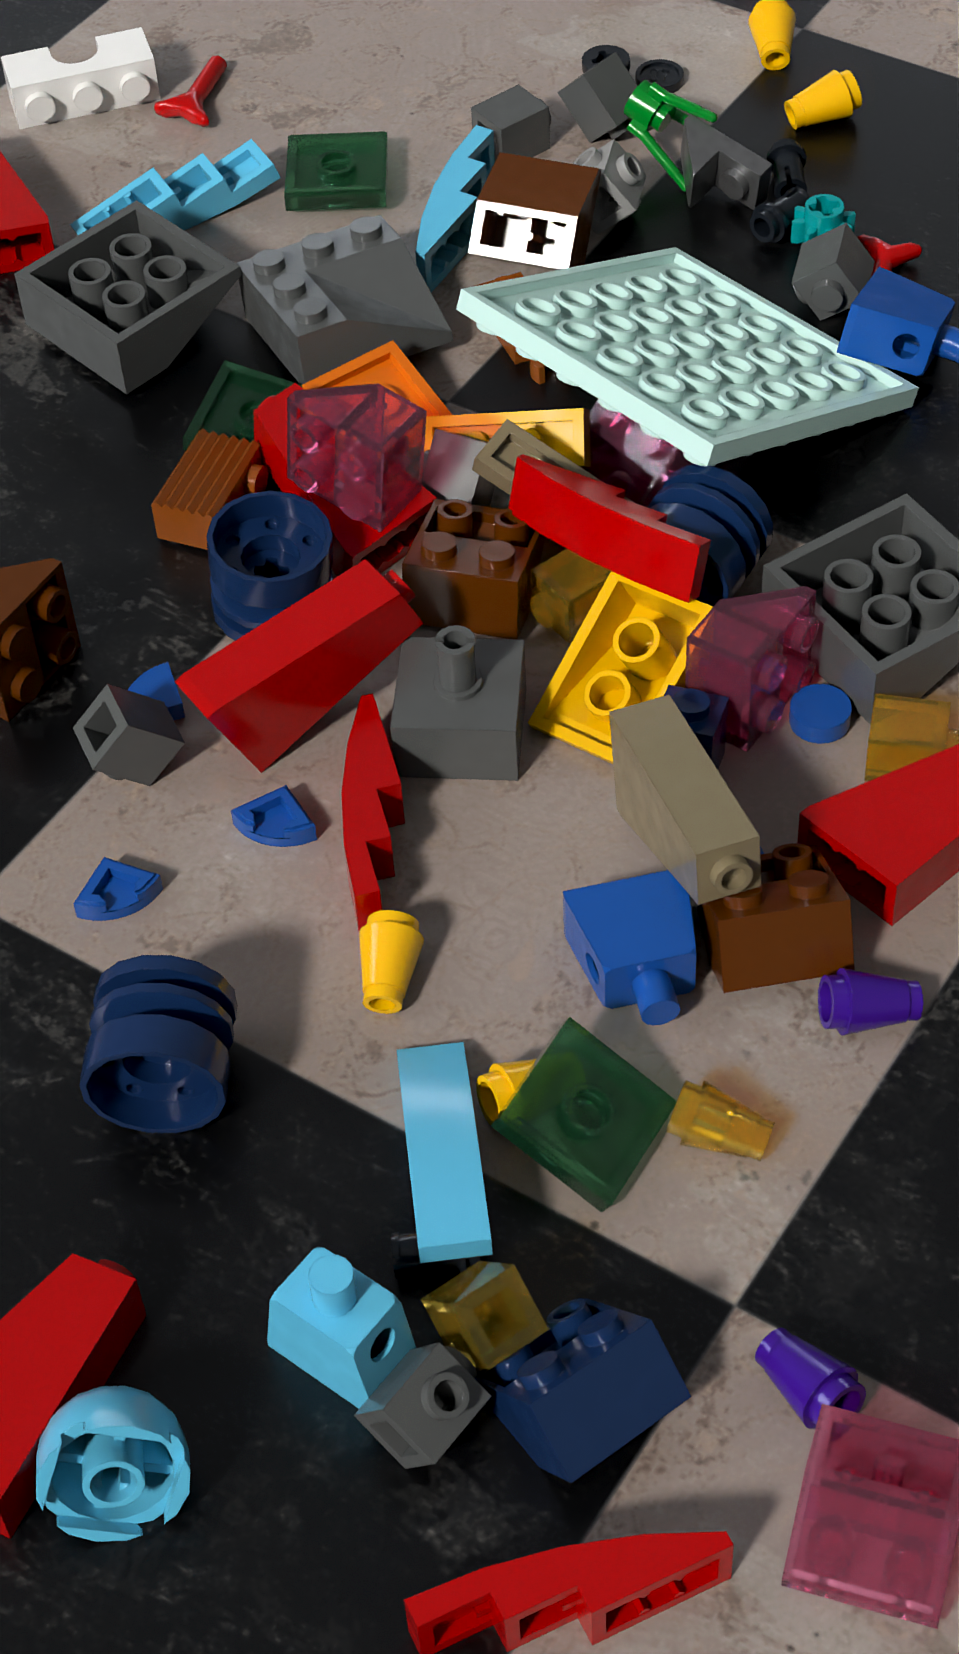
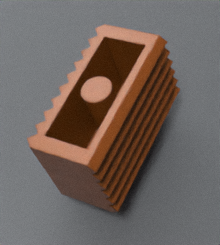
[151,428,269,550]

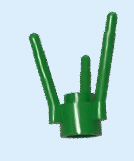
[623,80,718,192]

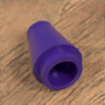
[818,968,923,1036]
[755,1328,866,1434]

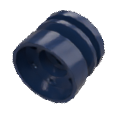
[648,465,773,614]
[206,491,334,640]
[79,955,238,1133]

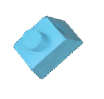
[267,1247,416,1409]

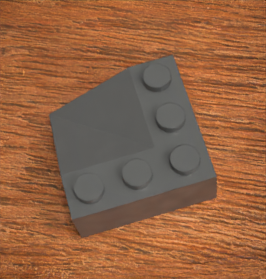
[14,200,241,394]
[236,215,453,386]
[760,493,959,725]

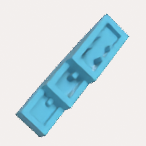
[415,125,495,293]
[70,139,281,235]
[397,1042,493,1263]

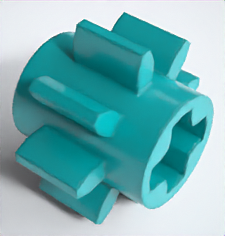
[791,194,856,244]

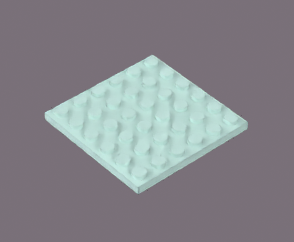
[456,247,919,467]

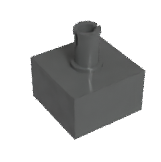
[390,625,526,781]

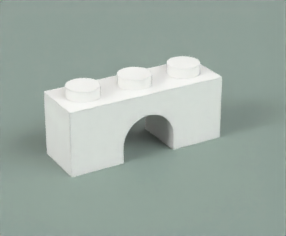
[1,27,161,130]

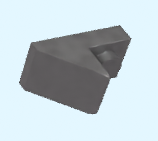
[680,114,772,210]

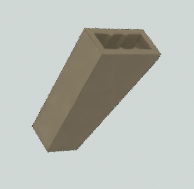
[609,695,761,905]

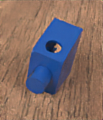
[836,267,959,376]
[563,870,696,1026]

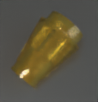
[666,1080,775,1161]

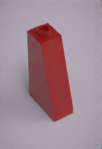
[0,151,55,274]
[254,382,437,577]
[174,559,423,773]
[797,744,959,926]
[0,1253,146,1539]

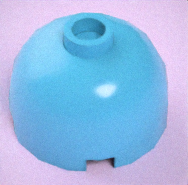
[36,1386,191,1542]

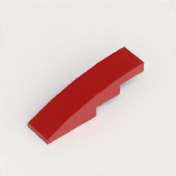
[508,454,711,603]
[342,693,405,931]
[404,1531,734,1654]

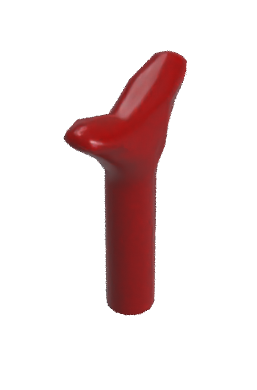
[154,55,227,127]
[857,234,922,277]

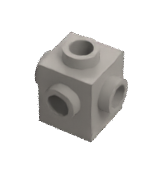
[573,139,646,235]

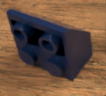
[475,1298,691,1483]

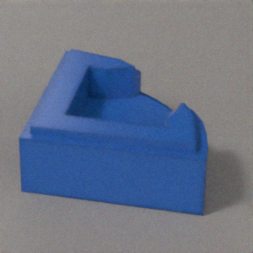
[128,662,185,720]
[231,785,317,847]
[73,857,163,921]

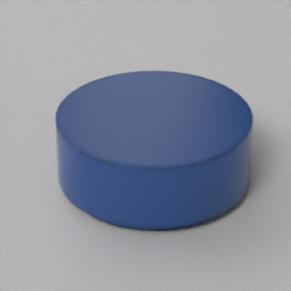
[789,684,852,744]

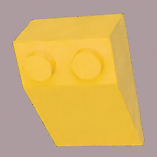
[528,571,736,764]

